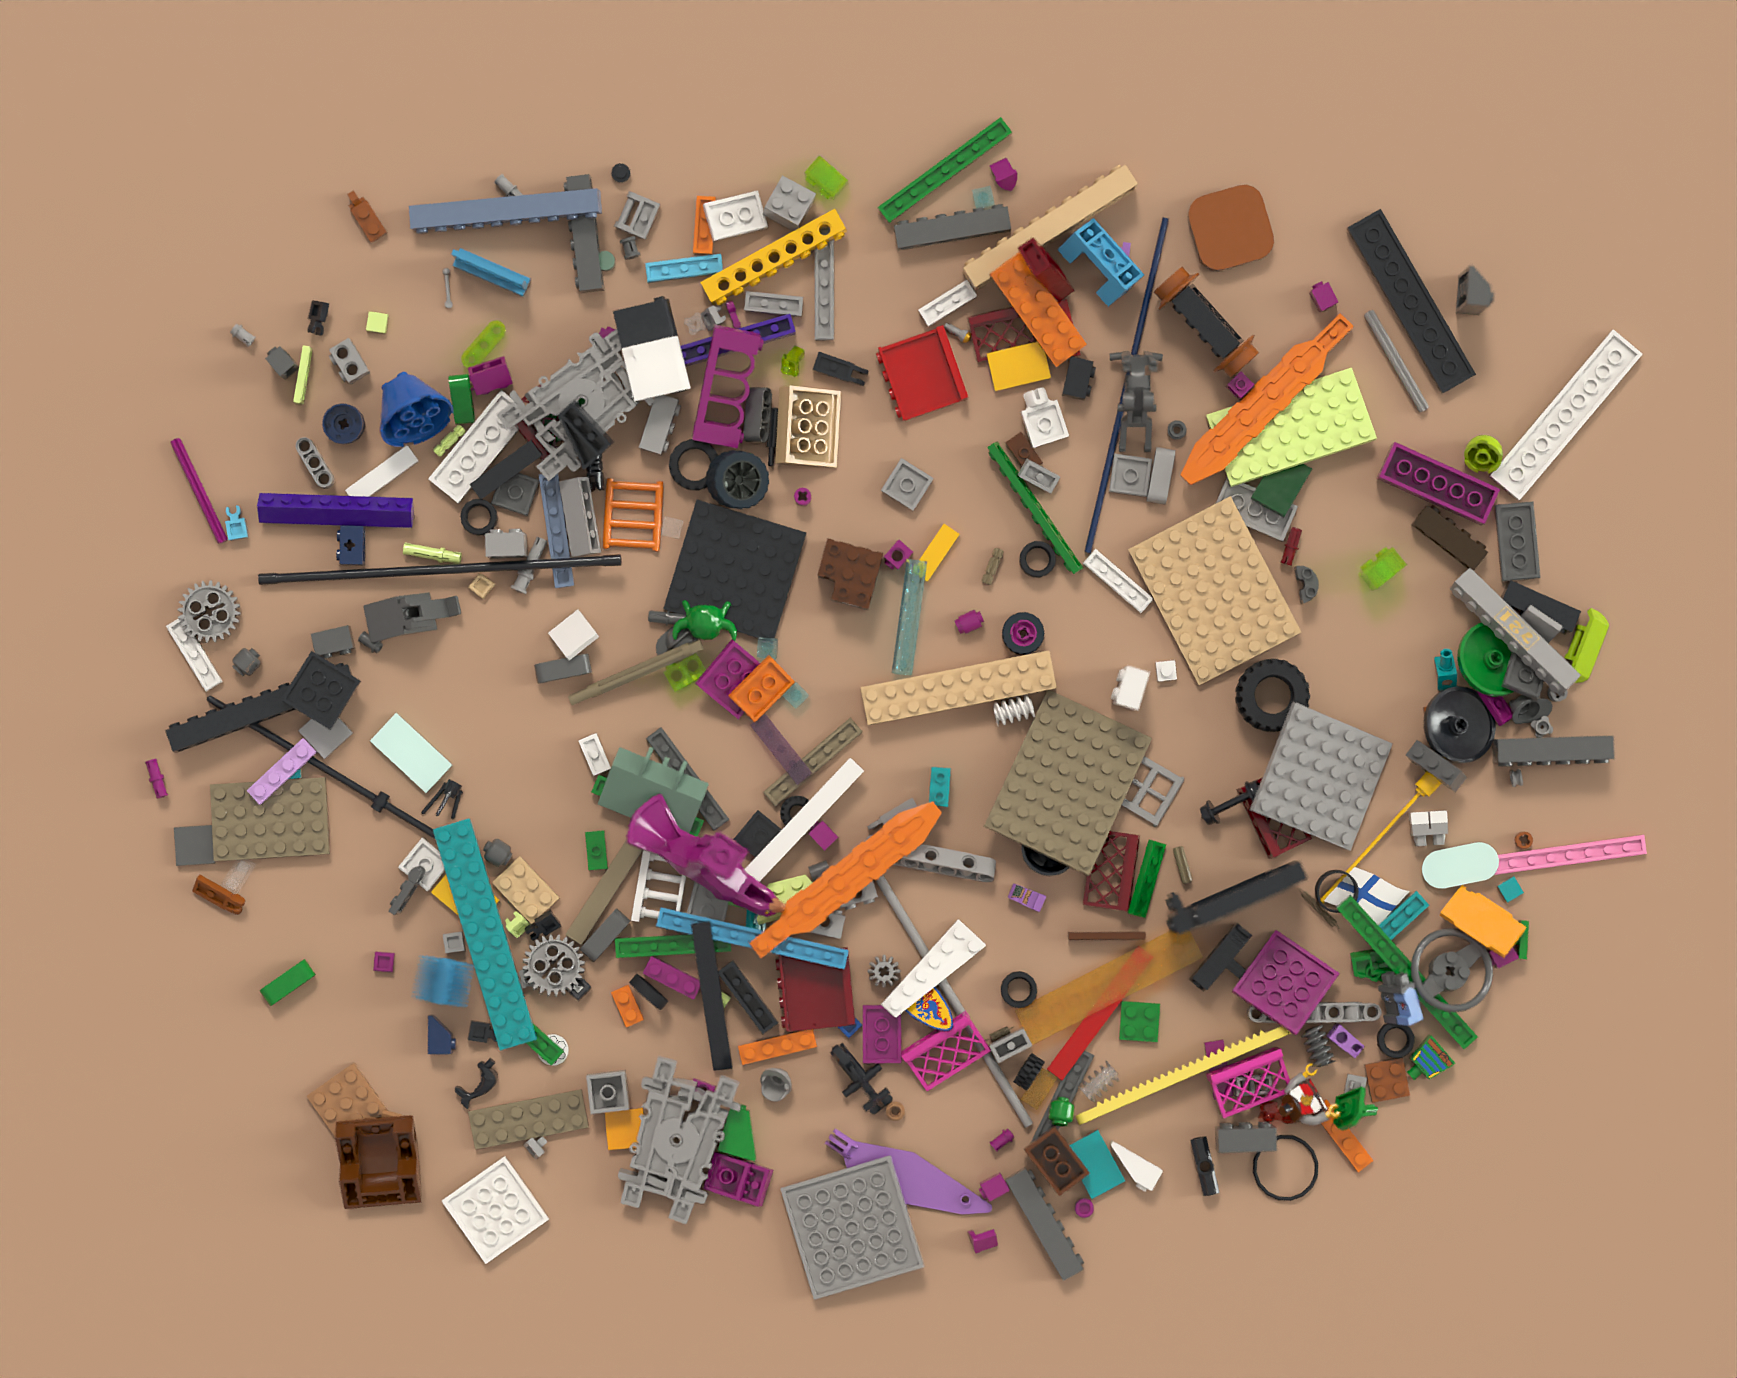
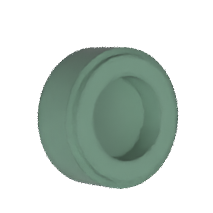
[599,251,615,271]

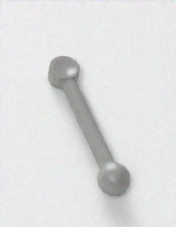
[443,268,453,308]

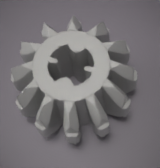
[868,955,900,988]

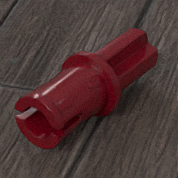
[1280,527,1302,566]

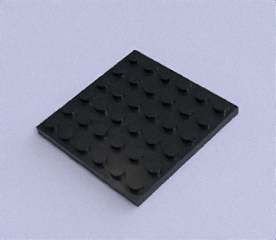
[663,499,807,643]

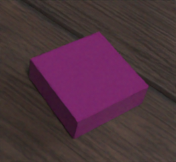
[373,952,395,972]

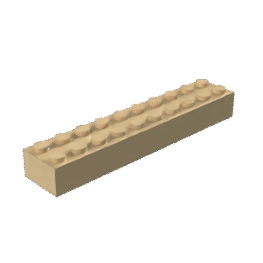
[962,165,1138,291]
[860,651,1057,725]

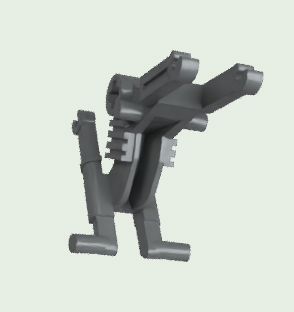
[1110,351,1163,452]

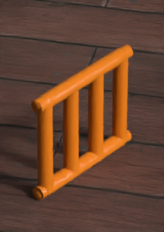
[603,478,663,552]

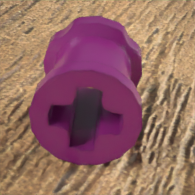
[794,487,811,506]

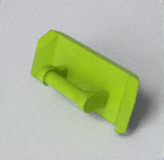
[1564,608,1609,683]

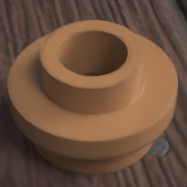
[886,1102,905,1121]

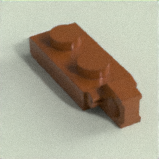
[347,190,387,243]

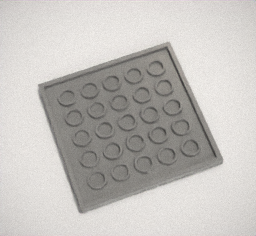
[1250,702,1393,851]
[780,1155,924,1300]

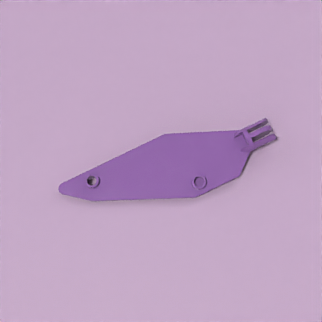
[824,1128,992,1214]

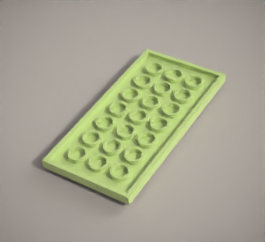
[1206,368,1377,487]

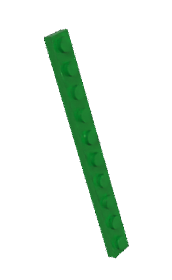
[1336,895,1478,1049]

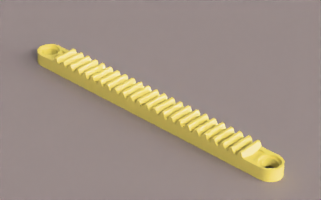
[1075,1026,1291,1125]

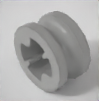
[1510,769,1523,787]

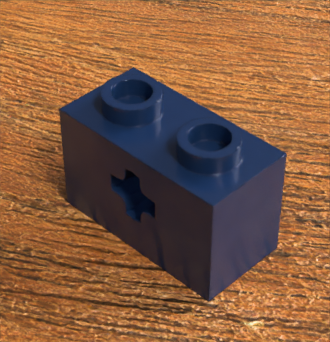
[336,526,366,565]

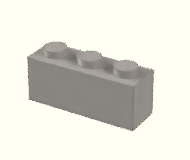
[639,395,681,456]

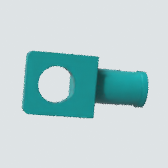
[1434,649,1457,691]

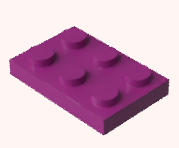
[863,1005,901,1063]

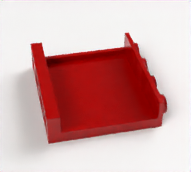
[876,325,968,421]

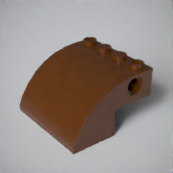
[335,1115,422,1209]

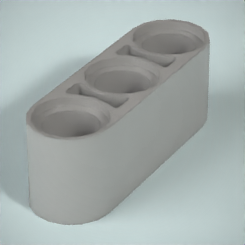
[296,437,335,489]
[1146,447,1175,505]

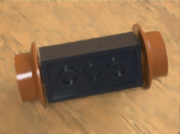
[1154,267,1259,378]

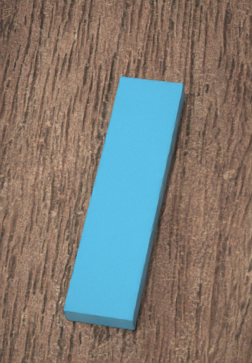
[645,254,723,283]

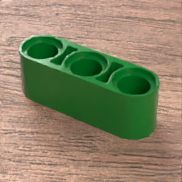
[449,374,475,424]
[259,959,316,1006]

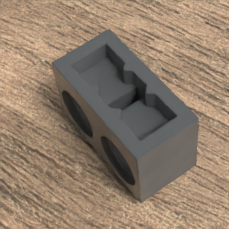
[265,346,299,380]

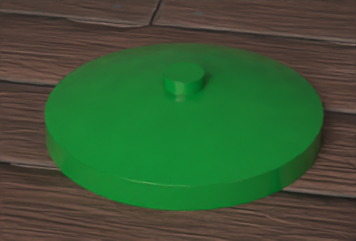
[1457,622,1514,697]

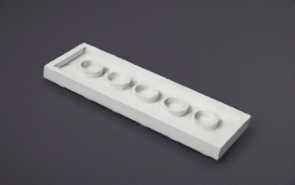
[429,390,518,503]

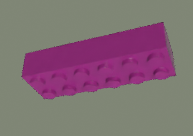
[1376,442,1500,526]

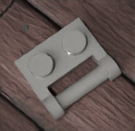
[614,191,660,240]

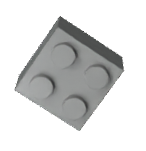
[763,175,816,231]
[485,529,528,559]
[586,1070,630,1114]

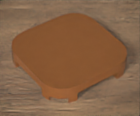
[1187,185,1274,272]

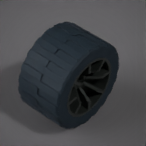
[706,450,769,509]

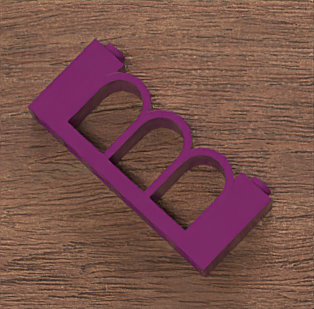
[692,325,763,448]

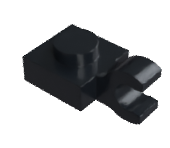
[308,300,329,336]

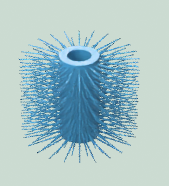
[412,955,474,1007]

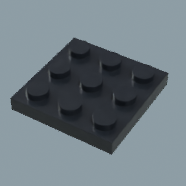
[281,651,361,730]

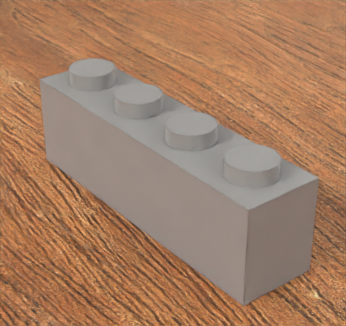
[559,477,601,557]

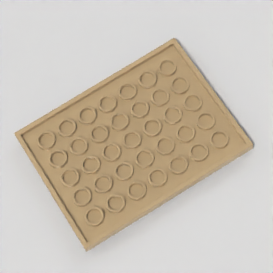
[1128,496,1301,685]

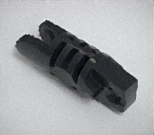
[586,454,605,492]

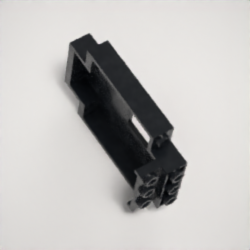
[1165,860,1308,935]

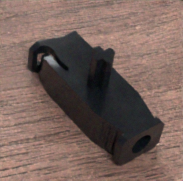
[1189,923,1252,992]

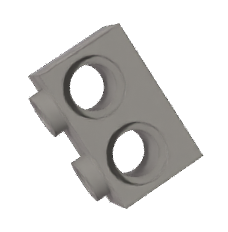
[329,338,370,384]

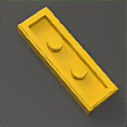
[912,524,960,582]

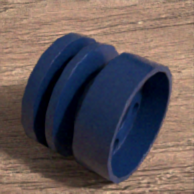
[322,403,365,444]

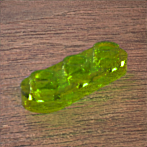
[461,320,506,368]

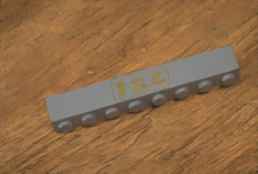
[1450,568,1581,696]

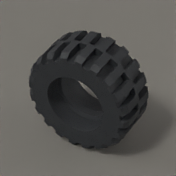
[1235,659,1310,732]

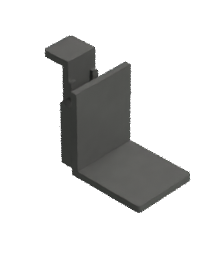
[363,592,461,643]

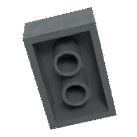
[1215,1121,1277,1153]

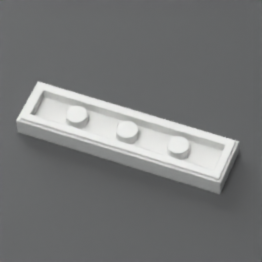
[345,445,419,497]
[1083,549,1154,613]
[166,619,223,692]

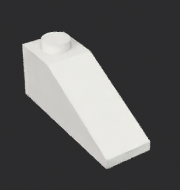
[1110,1141,1163,1192]

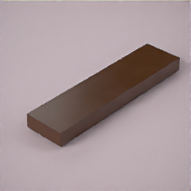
[1068,931,1146,940]

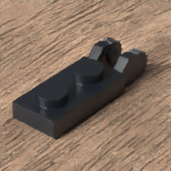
[812,352,869,386]

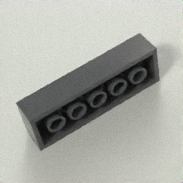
[1492,736,1615,766]

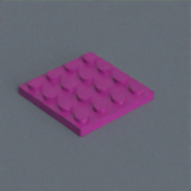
[1232,930,1340,1036]

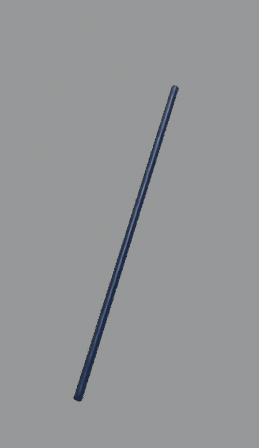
[1084,217,1169,553]

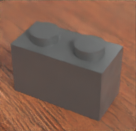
[311,625,355,659]

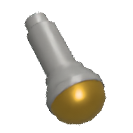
[944,323,971,343]

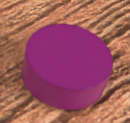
[1074,1198,1094,1218]

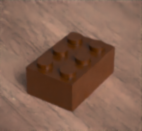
[1023,1125,1090,1196]

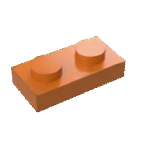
[611,984,644,1027]

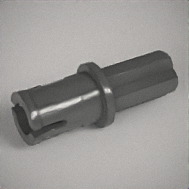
[648,610,687,626]

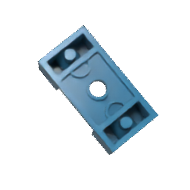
[1057,218,1144,307]

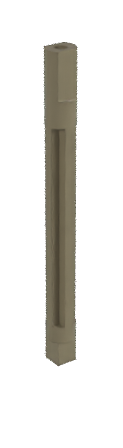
[568,639,704,705]

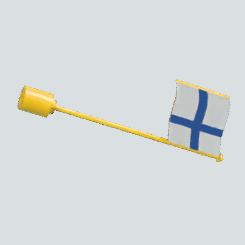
[1320,771,1442,925]

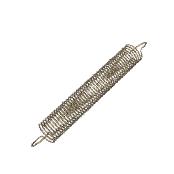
[1299,888,1339,929]

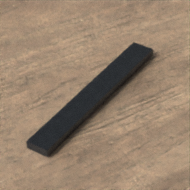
[691,921,733,1071]

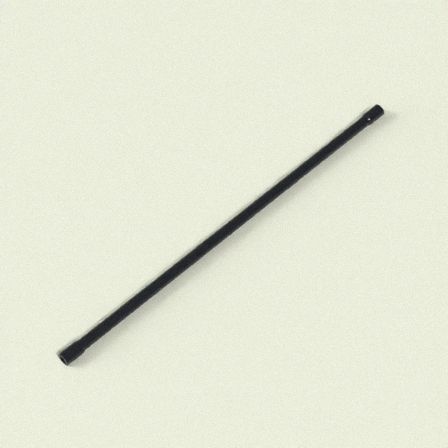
[258,554,622,585]

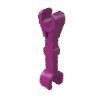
[725,301,741,329]

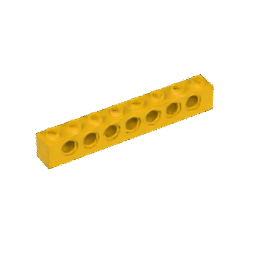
[700,209,847,305]

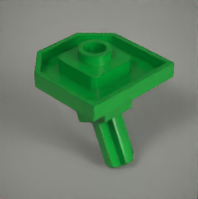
[1333,1086,1378,1131]

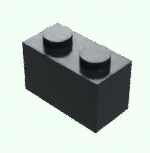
[1062,356,1096,401]

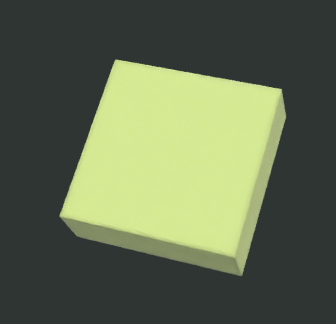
[366,311,389,334]

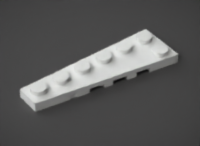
[881,919,986,1017]

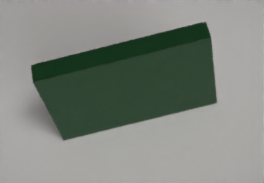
[1251,464,1312,518]

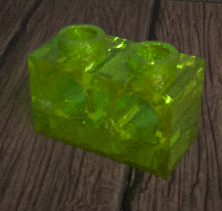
[663,653,706,692]

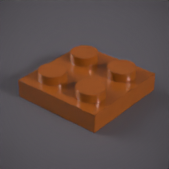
[1364,1057,1410,1103]

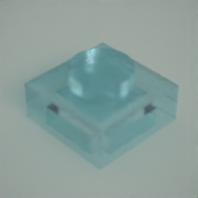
[972,186,995,208]
[757,637,778,659]
[782,682,810,709]

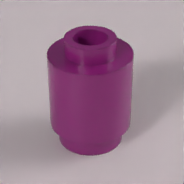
[954,609,984,634]

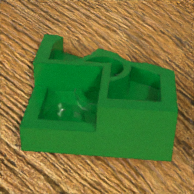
[1350,949,1393,982]

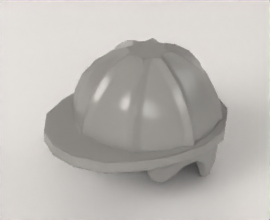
[760,1068,792,1102]

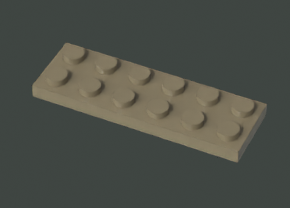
[468,1089,589,1149]

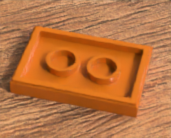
[728,655,795,722]

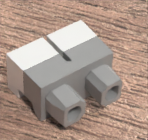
[1408,811,1448,846]

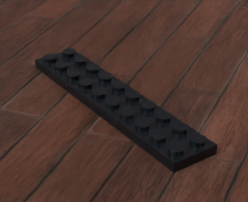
[1347,209,1476,394]

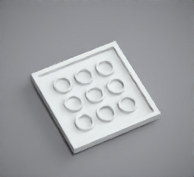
[442,1156,549,1264]

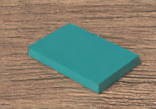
[1070,1130,1125,1199]

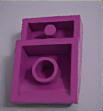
[703,1152,773,1207]

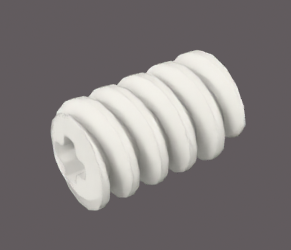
[993,695,1035,726]

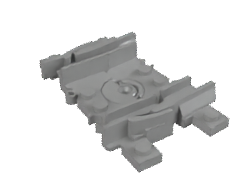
[496,329,654,481]
[618,1056,741,1224]

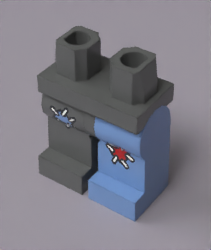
[1378,971,1423,1026]

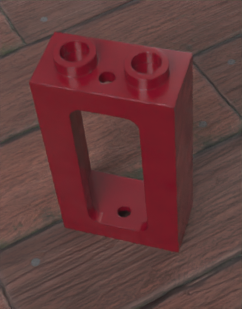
[1018,237,1075,301]

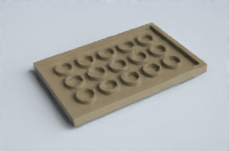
[210,777,330,861]

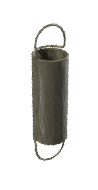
[985,1026,1014,1041]

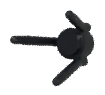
[421,779,463,819]

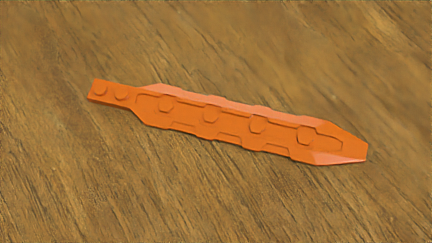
[1180,314,1354,485]
[750,802,942,958]

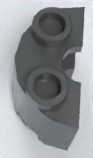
[1294,566,1319,604]

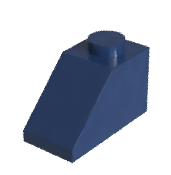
[428,1015,456,1054]

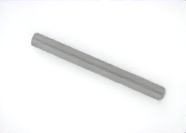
[1364,310,1429,412]

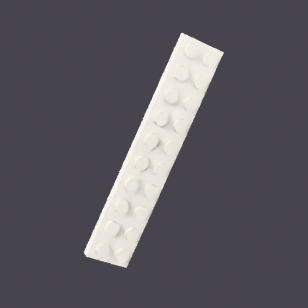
[1490,329,1642,501]

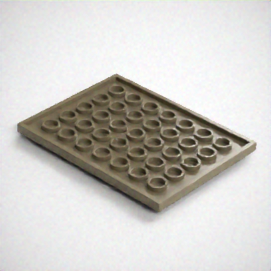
[984,690,1152,876]

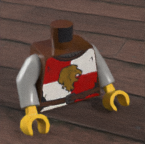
[1279,1064,1340,1126]

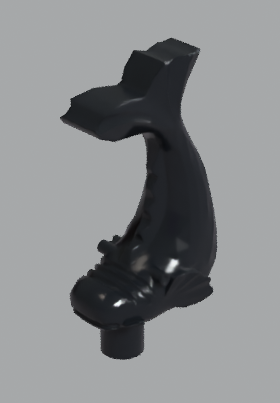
[455,1058,498,1109]

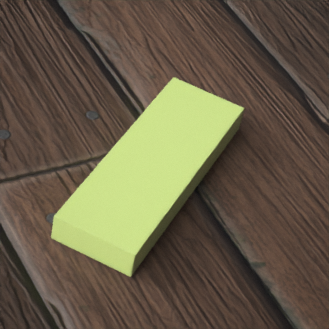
[293,345,313,405]

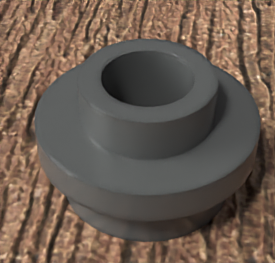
[1167,420,1187,440]

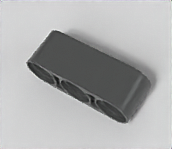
[743,387,772,443]
[534,654,592,684]
[580,908,631,962]

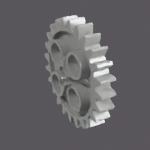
[177,580,241,643]
[522,934,585,997]

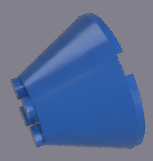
[380,372,453,447]

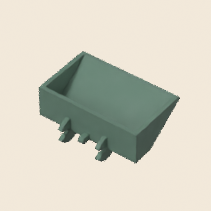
[598,747,709,833]

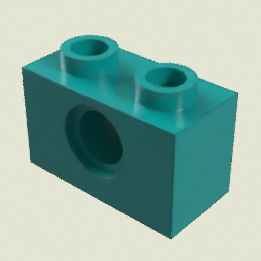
[929,767,951,807]

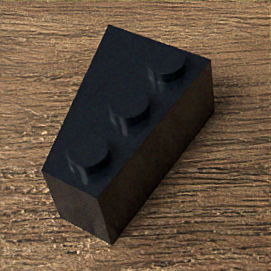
[558,399,614,470]

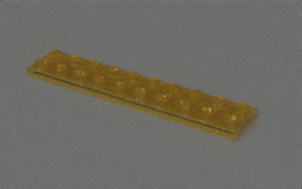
[1015,931,1203,1045]

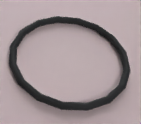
[1253,1135,1318,1201]

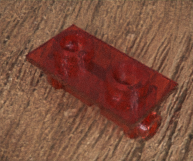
[1258,1101,1294,1124]

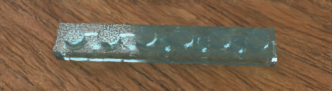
[892,559,927,675]

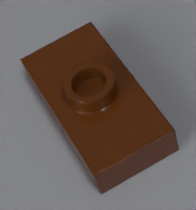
[1005,432,1043,466]

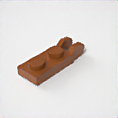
[192,875,246,915]

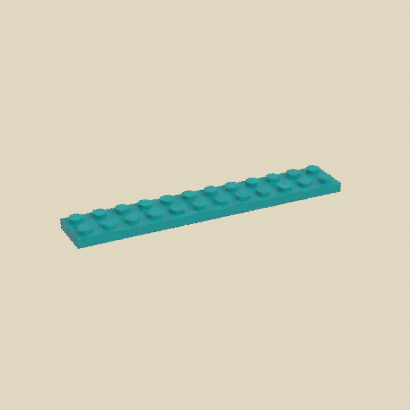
[433,818,537,1050]

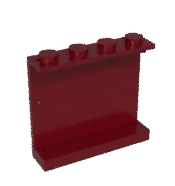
[775,947,855,1032]

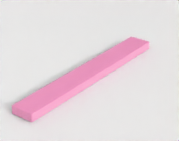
[1494,835,1647,875]

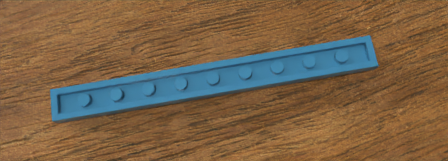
[656,907,849,969]

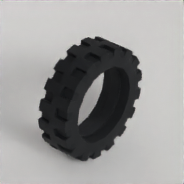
[669,439,718,491]

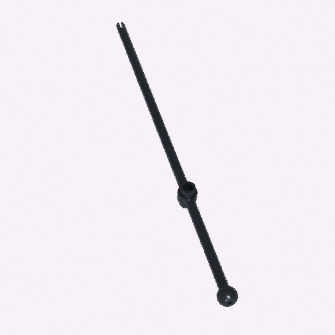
[207,696,435,839]

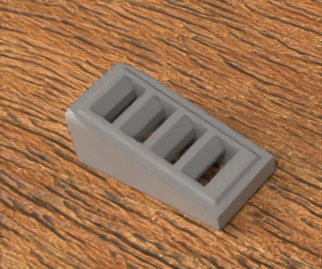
[1232,1074,1273,1096]

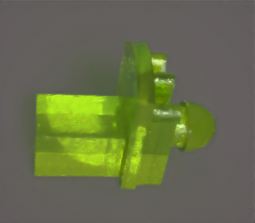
[781,346,805,377]

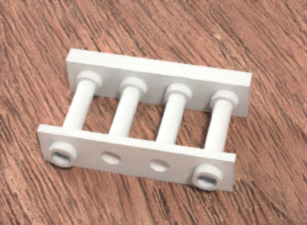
[631,850,686,922]

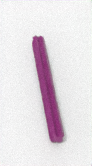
[171,438,228,544]

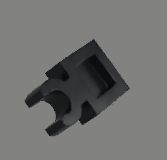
[525,910,561,941]
[467,1020,497,1043]

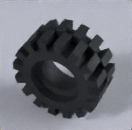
[780,796,810,825]
[1013,1053,1045,1091]

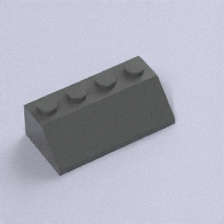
[1456,265,1494,315]

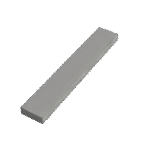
[815,227,834,340]

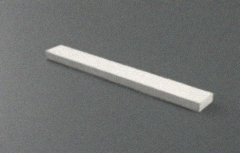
[745,758,864,882]

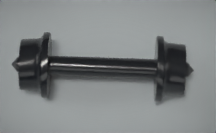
[1200,780,1260,825]

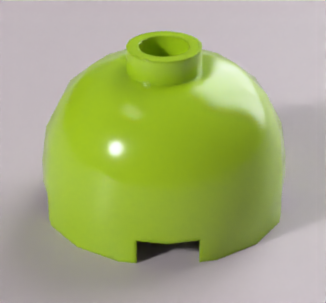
[1464,435,1503,474]

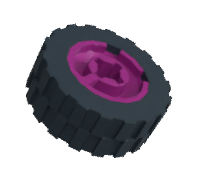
[1002,612,1045,655]

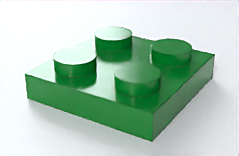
[1119,1001,1160,1042]

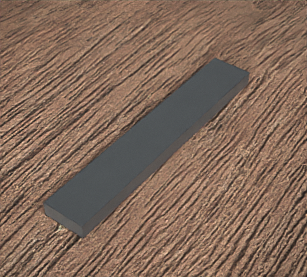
[646,727,730,831]
[1030,1051,1094,1143]

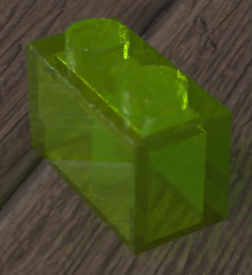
[804,155,848,200]

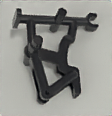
[830,1042,893,1115]

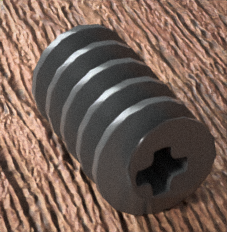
[1301,1025,1336,1067]

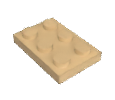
[492,856,560,924]

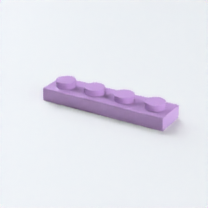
[247,738,317,805]

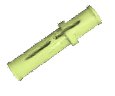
[403,542,462,564]

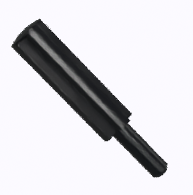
[766,408,778,467]

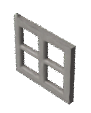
[1122,756,1184,827]

